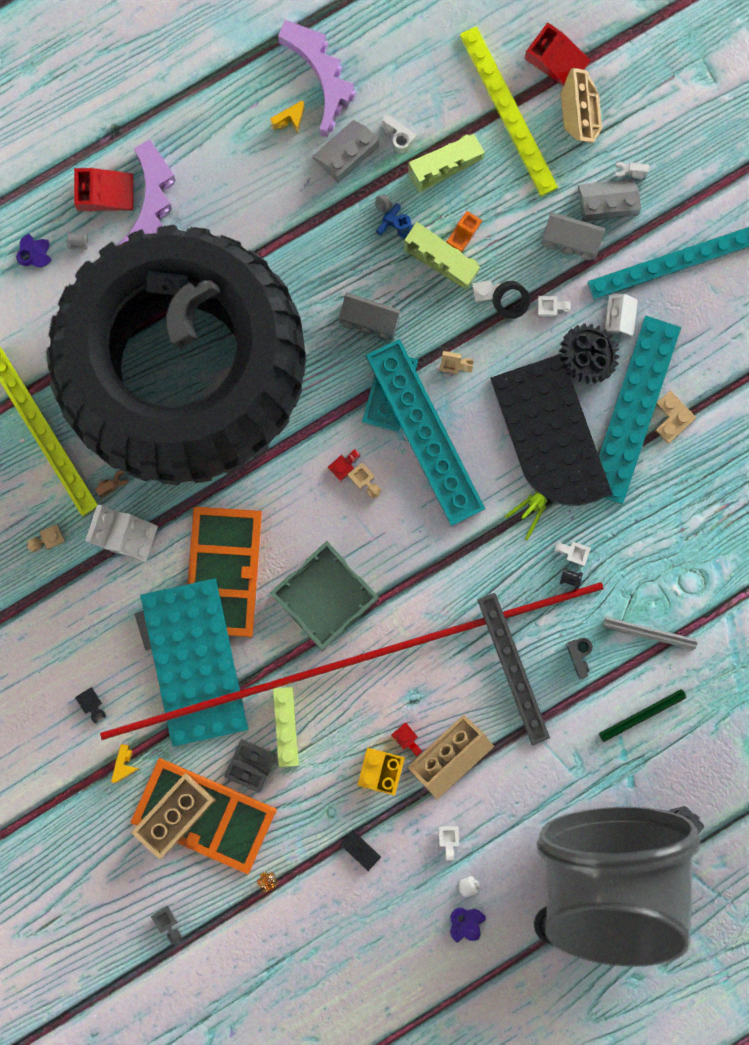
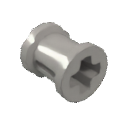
[67,232,88,249]

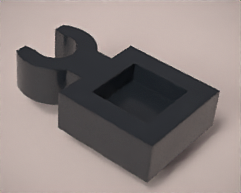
[75,687,107,723]

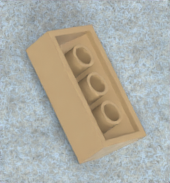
[407,715,494,800]

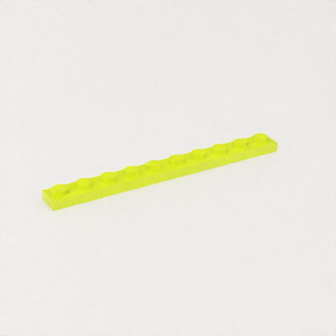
[460,26,558,197]
[0,347,98,517]

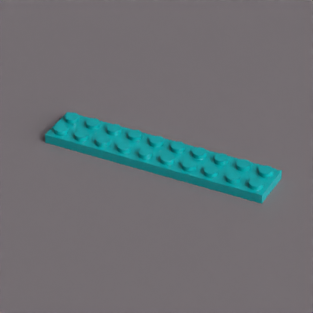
[599,315,681,505]
[365,339,485,526]

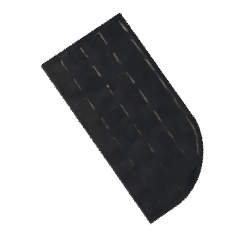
[490,353,613,506]

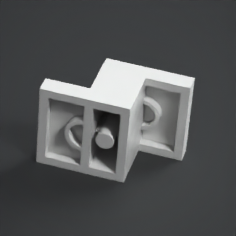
[85,505,158,562]

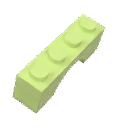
[273,687,299,767]

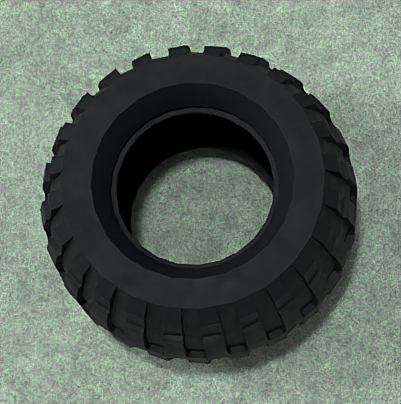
[46,225,306,485]

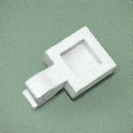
[615,162,649,179]
[472,280,501,303]
[538,296,571,316]
[554,542,591,567]
[439,826,459,861]

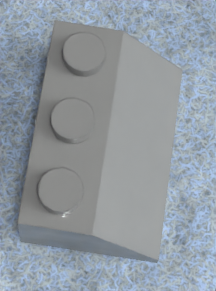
[313,120,379,183]
[578,178,641,222]
[541,212,605,260]
[339,292,400,341]

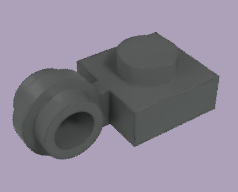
[150,906,183,945]

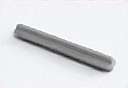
[603,617,698,650]

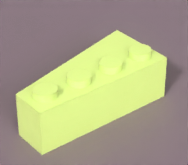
[408,134,485,193]
[404,222,480,290]

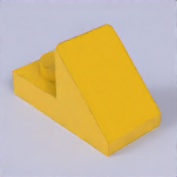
[270,100,305,133]
[111,744,140,783]

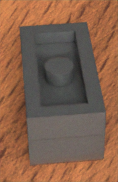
[566,638,593,680]

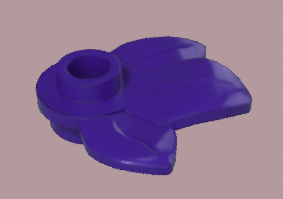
[16,233,52,268]
[450,907,486,943]

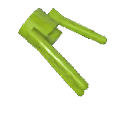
[505,492,548,541]

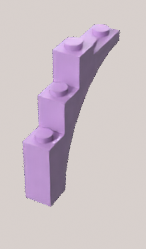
[278,20,356,138]
[117,139,176,245]

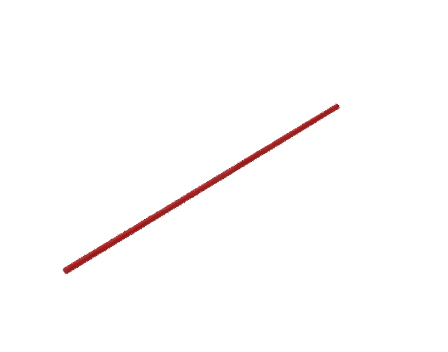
[100,582,604,740]

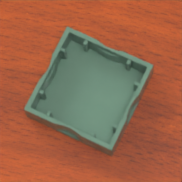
[270,541,379,651]

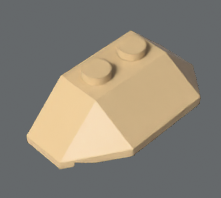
[561,68,602,143]

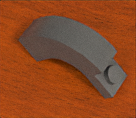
[167,280,220,348]

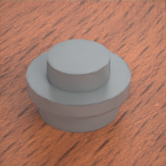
[375,194,392,213]

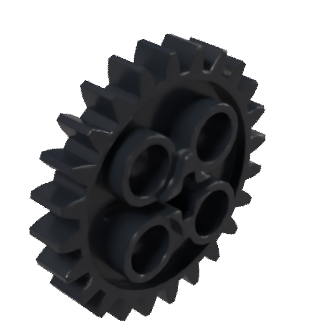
[559,323,620,384]

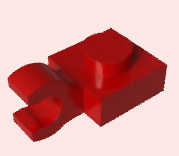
[328,449,360,482]
[391,722,422,757]

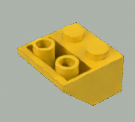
[357,747,405,796]

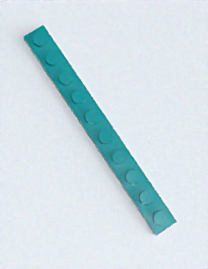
[587,227,749,300]

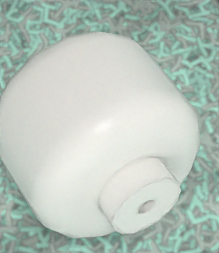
[458,876,480,898]

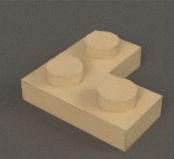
[655,390,697,444]

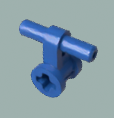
[376,203,413,239]

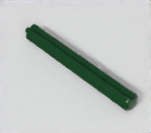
[599,689,687,742]

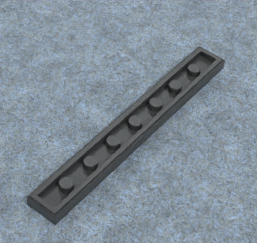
[477,593,550,745]

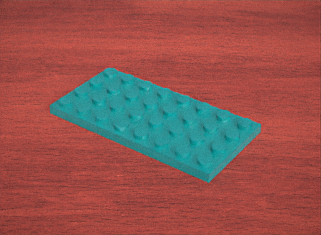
[140,578,249,747]

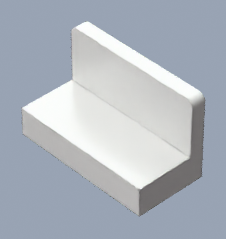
[605,294,638,336]

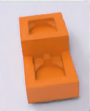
[446,211,483,253]

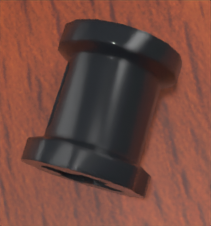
[560,567,583,589]

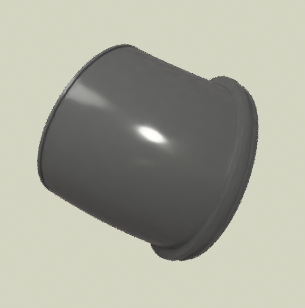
[537,807,700,967]

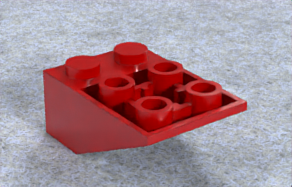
[524,22,591,86]
[74,168,134,211]

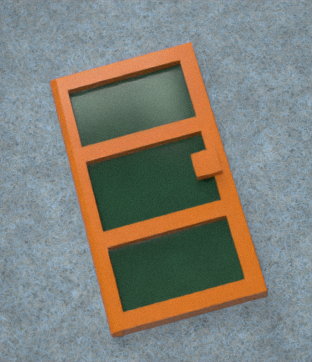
[187,506,262,637]
[130,758,277,875]

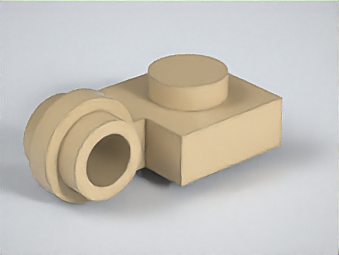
[348,463,382,499]
[27,524,65,552]

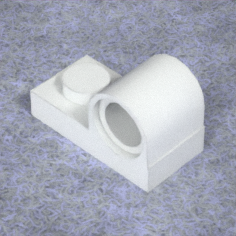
[382,114,417,154]

